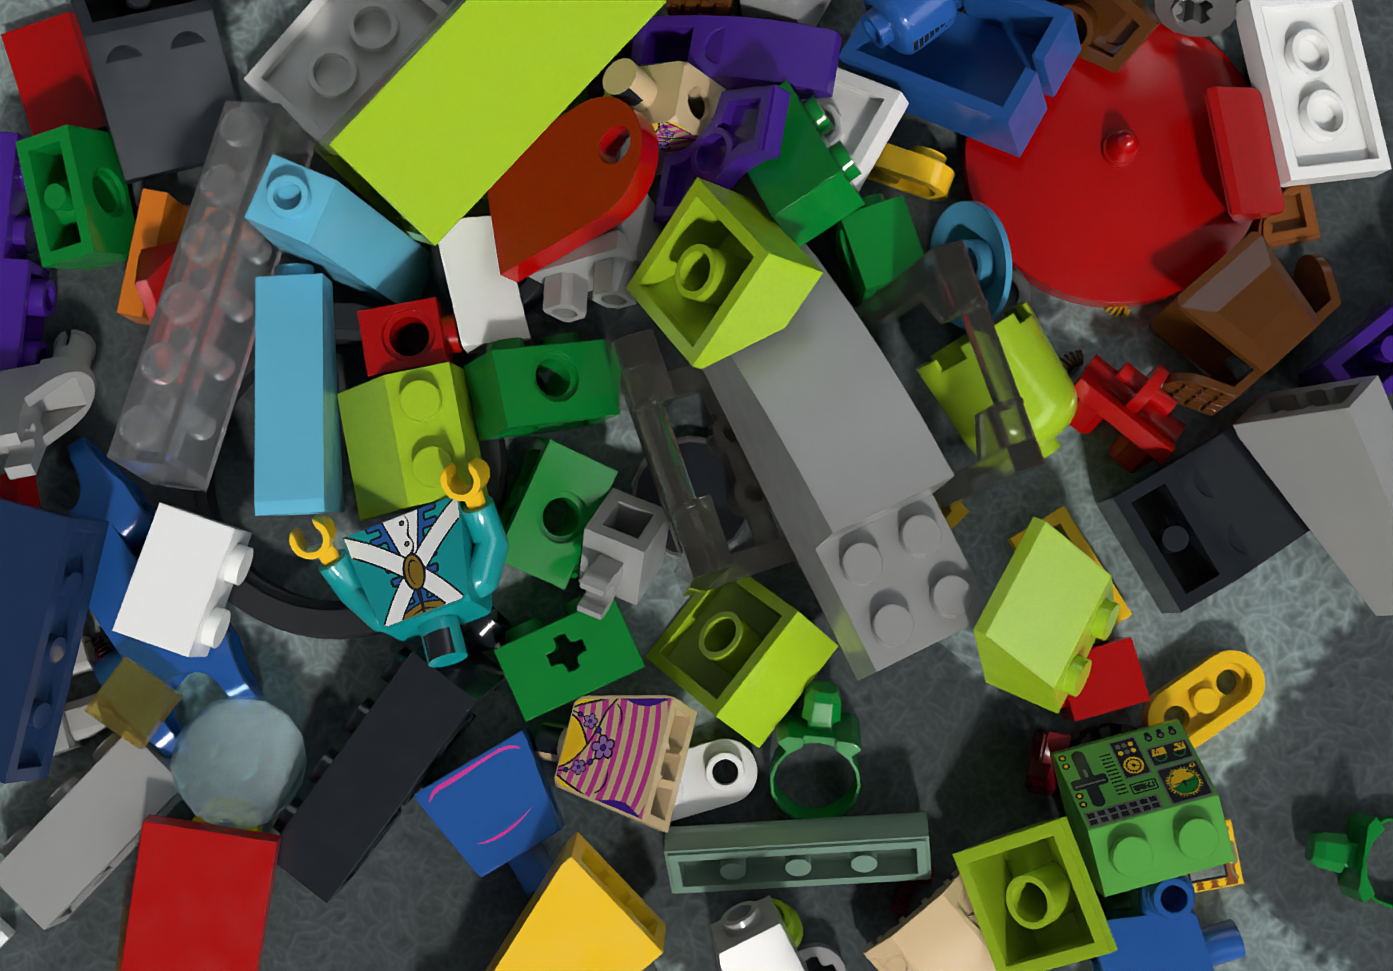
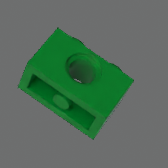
[15,125,135,271]
[464,332,621,441]
[499,436,618,590]

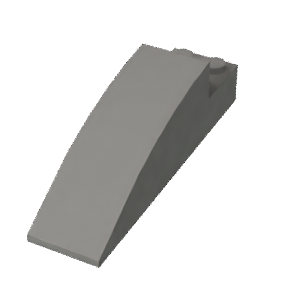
[658,174,988,681]

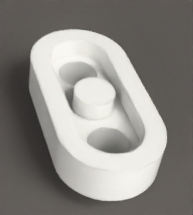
[671,738,757,821]

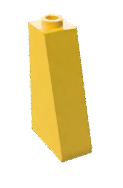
[485,832,666,971]

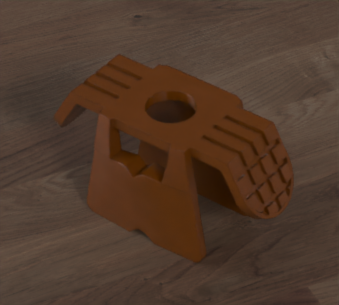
[1149,231,1342,416]

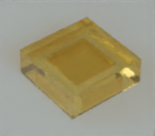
[84,656,183,749]

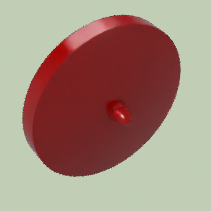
[961,13,1253,308]

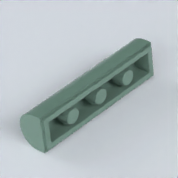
[664,812,931,894]

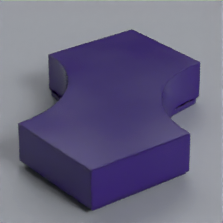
[653,85,791,226]

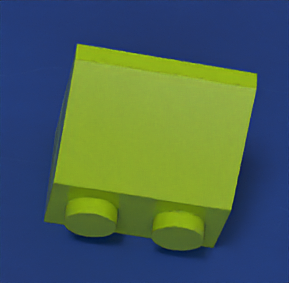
[626,177,824,369]
[337,362,489,521]
[973,516,1120,714]
[645,557,838,748]
[953,816,1118,971]

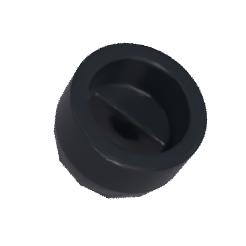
[460,607,512,651]

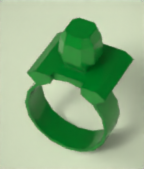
[770,681,862,819]
[1304,812,1393,909]

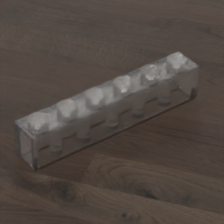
[107,101,316,492]

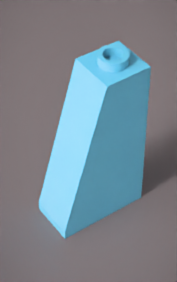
[244,154,432,305]
[254,263,345,516]

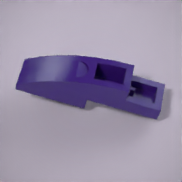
[587,15,842,100]
[0,131,57,371]

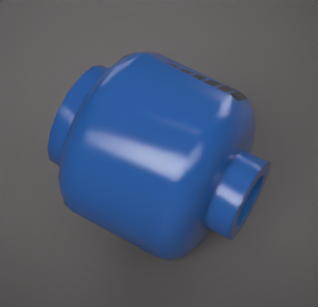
[860,0,960,55]

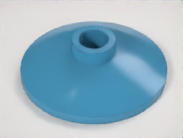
[928,201,1012,330]

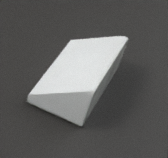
[438,216,531,354]

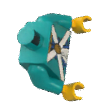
[289,457,509,668]

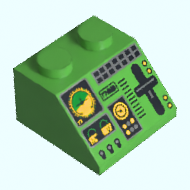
[1050,719,1236,897]

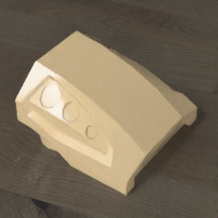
[861,868,996,971]

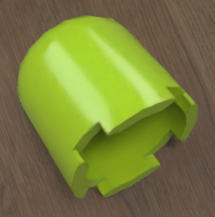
[915,301,1078,466]

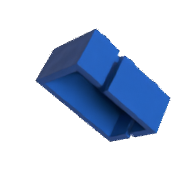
[839,0,1081,158]

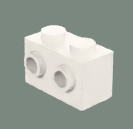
[112,503,253,657]

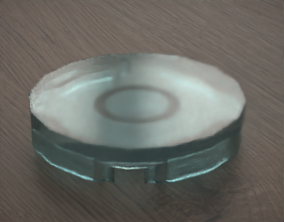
[170,696,307,829]

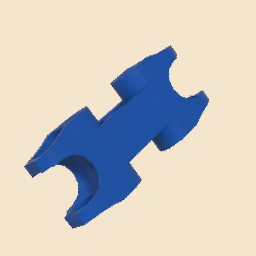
[67,436,264,758]

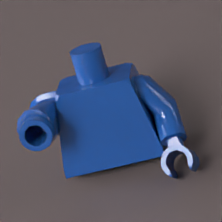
[1090,875,1246,971]

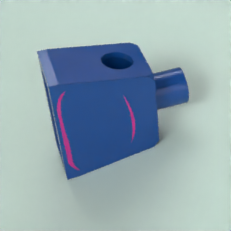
[414,728,565,895]

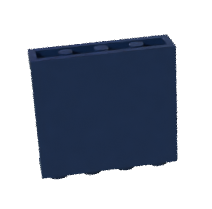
[0,496,109,784]

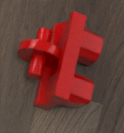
[1070,354,1186,473]

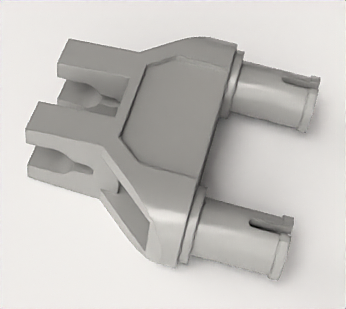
[0,330,97,480]

